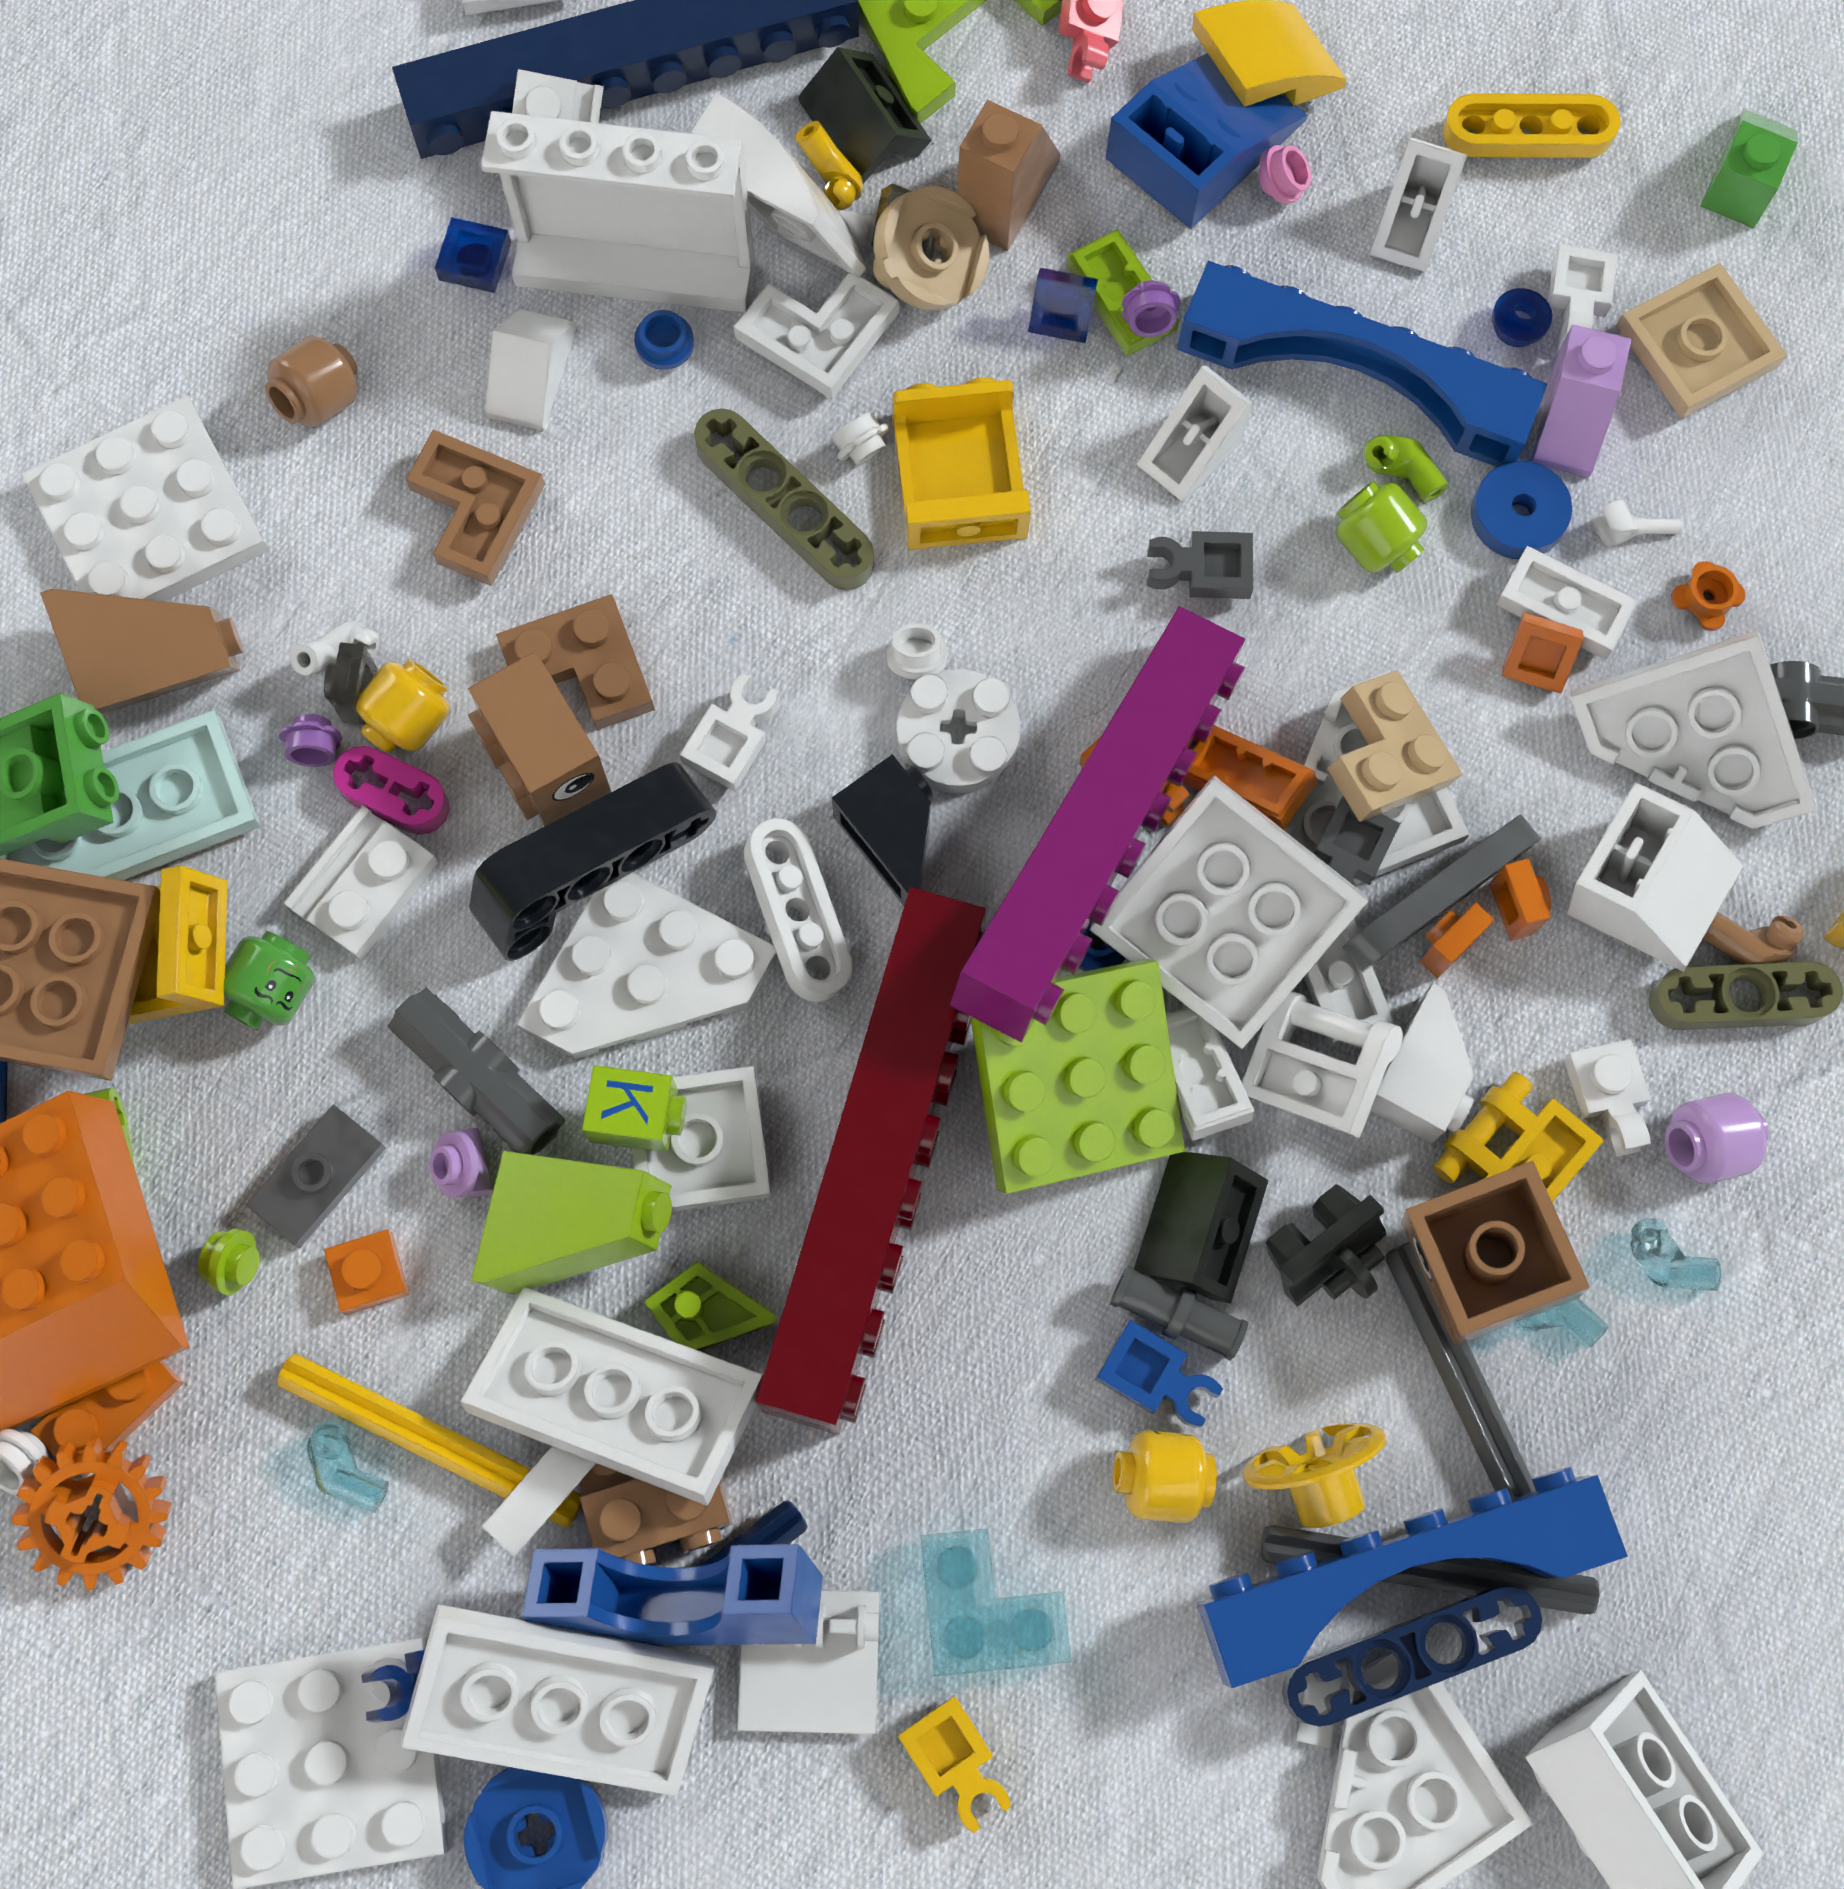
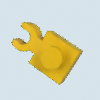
[897,1695,1011,1833]

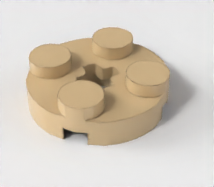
[873,185,990,311]

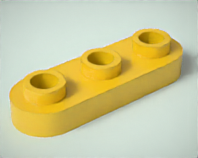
[1442,93,1621,158]

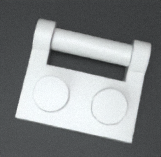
[1242,991,1403,1138]

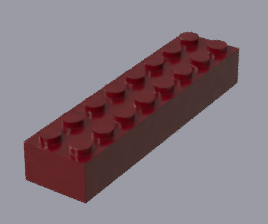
[756,887,986,1435]

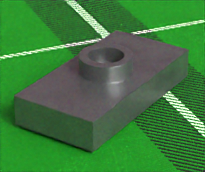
[246,1104,386,1249]

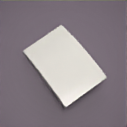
[690,92,866,278]

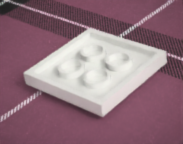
[22,395,269,601]
[1090,775,1368,1049]
[215,1638,449,1889]

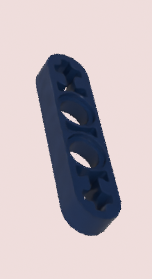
[1282,1586,1542,1727]

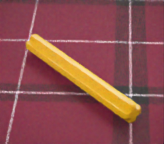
[277,1354,582,1527]

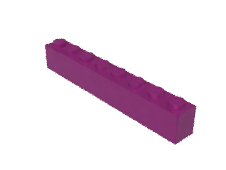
[950,606,1246,1043]

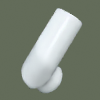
[290,621,380,676]

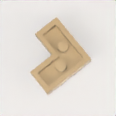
[1327,670,1463,822]

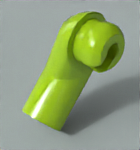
[1364,435,1449,503]

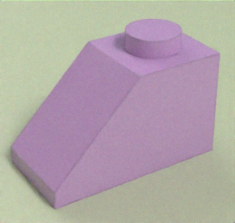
[1531,324,1632,478]

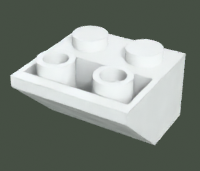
[1567,782,1743,972]

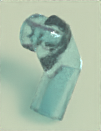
[307,1421,389,1513]

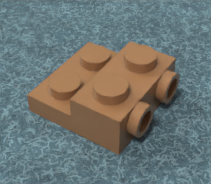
[579,1463,734,1565]

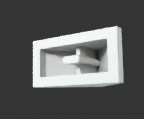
[1370,137,1467,272]
[485,309,577,431]
[1136,365,1252,501]

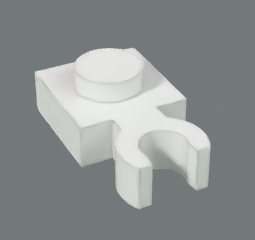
[680,673,779,792]

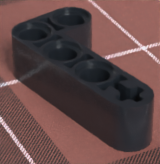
[469,762,716,961]

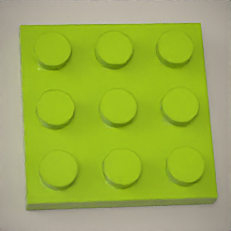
[970,959,1185,1194]

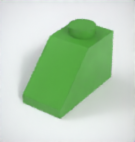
[1700,109,1798,228]

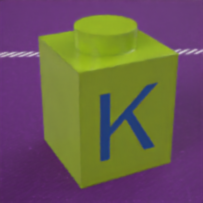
[582,1065,687,1153]

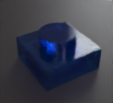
[434,217,512,293]
[1028,268,1098,344]

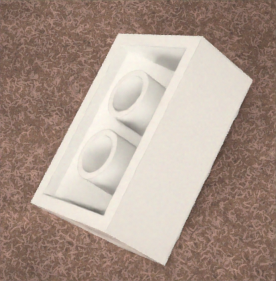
[1525,1669,1764,1889]

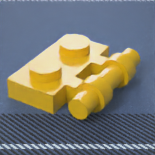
[1432,1072,1604,1203]

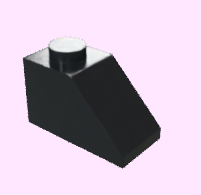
[832,754,933,906]

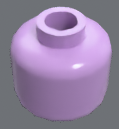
[1665,1093,1769,1184]

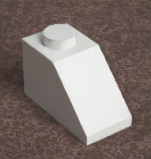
[1370,983,1474,1144]

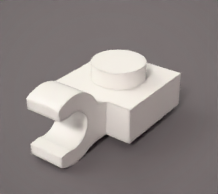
[1547,244,1618,352]
[1564,1039,1651,1158]

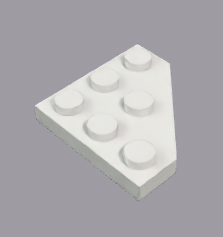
[1570,630,1817,829]
[1284,670,1470,884]
[516,872,778,1059]
[1317,1651,1534,1889]

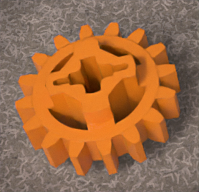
[12,1436,171,1590]

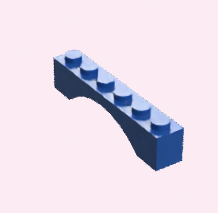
[1177,260,1548,467]
[1196,1466,1628,1688]

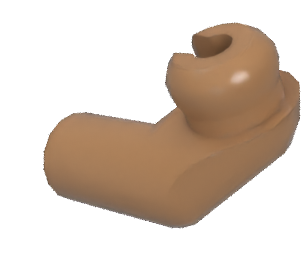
[1702,912,1803,965]

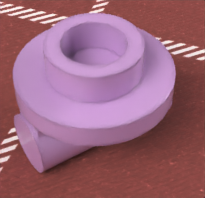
[429,1128,493,1198]

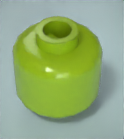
[1336,480,1427,573]

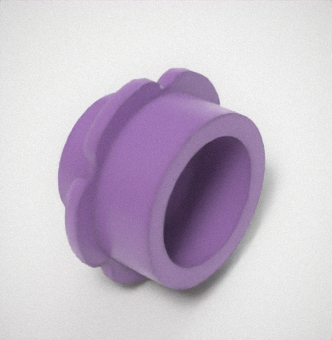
[1122,280,1180,337]
[279,714,342,767]

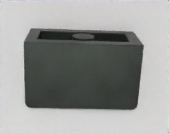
[799,47,932,184]
[1134,1152,1269,1304]

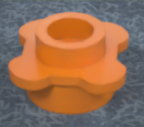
[1671,561,1745,631]

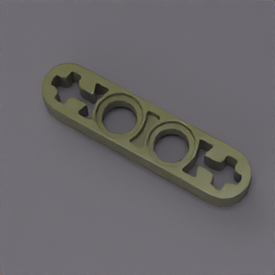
[694,408,874,590]

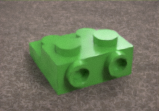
[0,693,119,856]

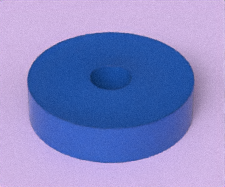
[1470,461,1572,559]

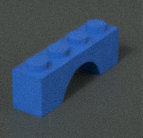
[522,1544,823,1646]

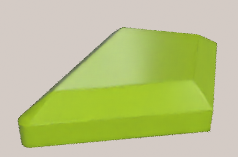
[644,1261,777,1351]

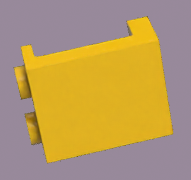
[892,377,1031,550]
[127,865,228,1025]

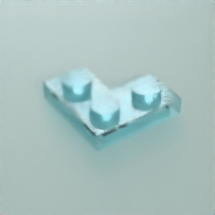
[920,1528,1072,1677]

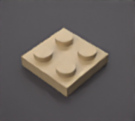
[1616,263,1787,419]

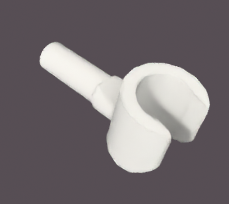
[1592,500,1683,547]

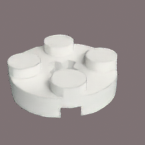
[897,669,1020,794]

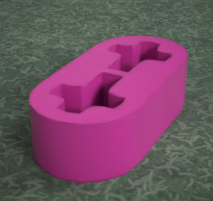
[333,746,450,835]

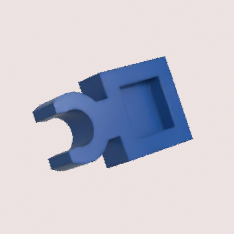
[1095,1320,1223,1428]

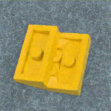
[1192,0,1346,107]

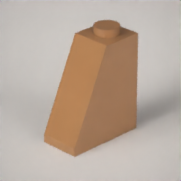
[957,100,1061,251]
[40,589,244,714]

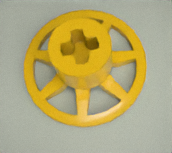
[1242,1423,1387,1528]

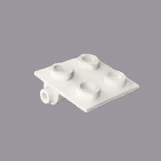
[738,1590,880,1734]

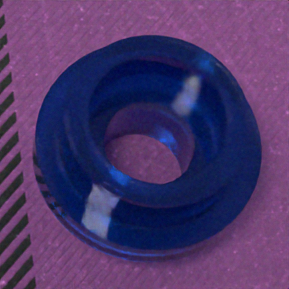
[1492,288,1552,347]

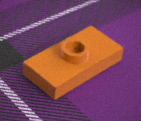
[1183,725,1318,830]

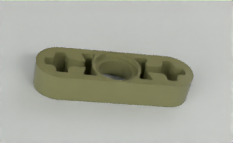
[1649,962,1843,1030]

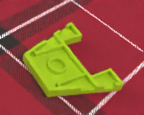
[858,0,1062,124]

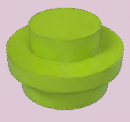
[198,1228,260,1295]

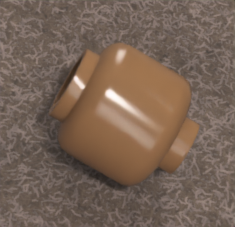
[265,336,358,427]

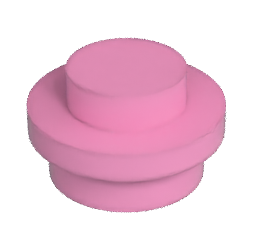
[1258,145,1311,205]

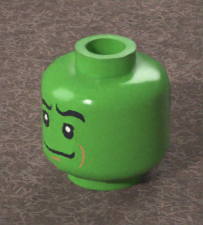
[223,931,315,1031]

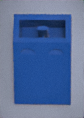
[1105,53,1308,230]

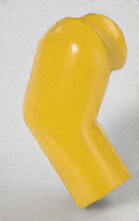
[795,121,863,209]

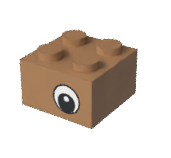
[468,651,611,826]
[1401,1160,1590,1346]

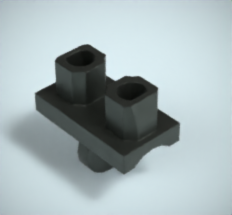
[1266,1184,1386,1307]

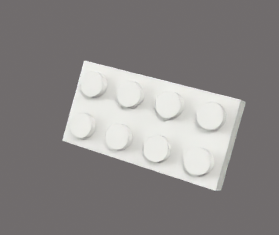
[460,1287,763,1506]
[401,1604,714,1796]

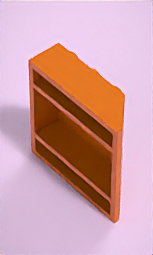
[0,1091,190,1431]

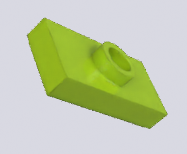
[1066,229,1179,357]

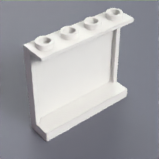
[481,111,755,313]

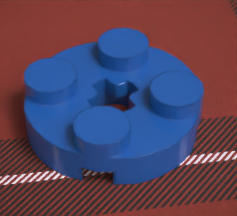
[464,1767,608,1889]

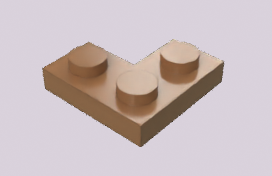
[406,429,545,586]
[496,594,655,730]

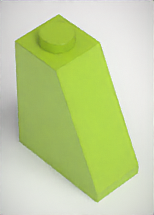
[471,1151,672,1295]

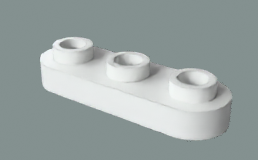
[744,818,853,1002]

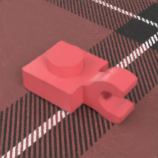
[1058,0,1124,83]

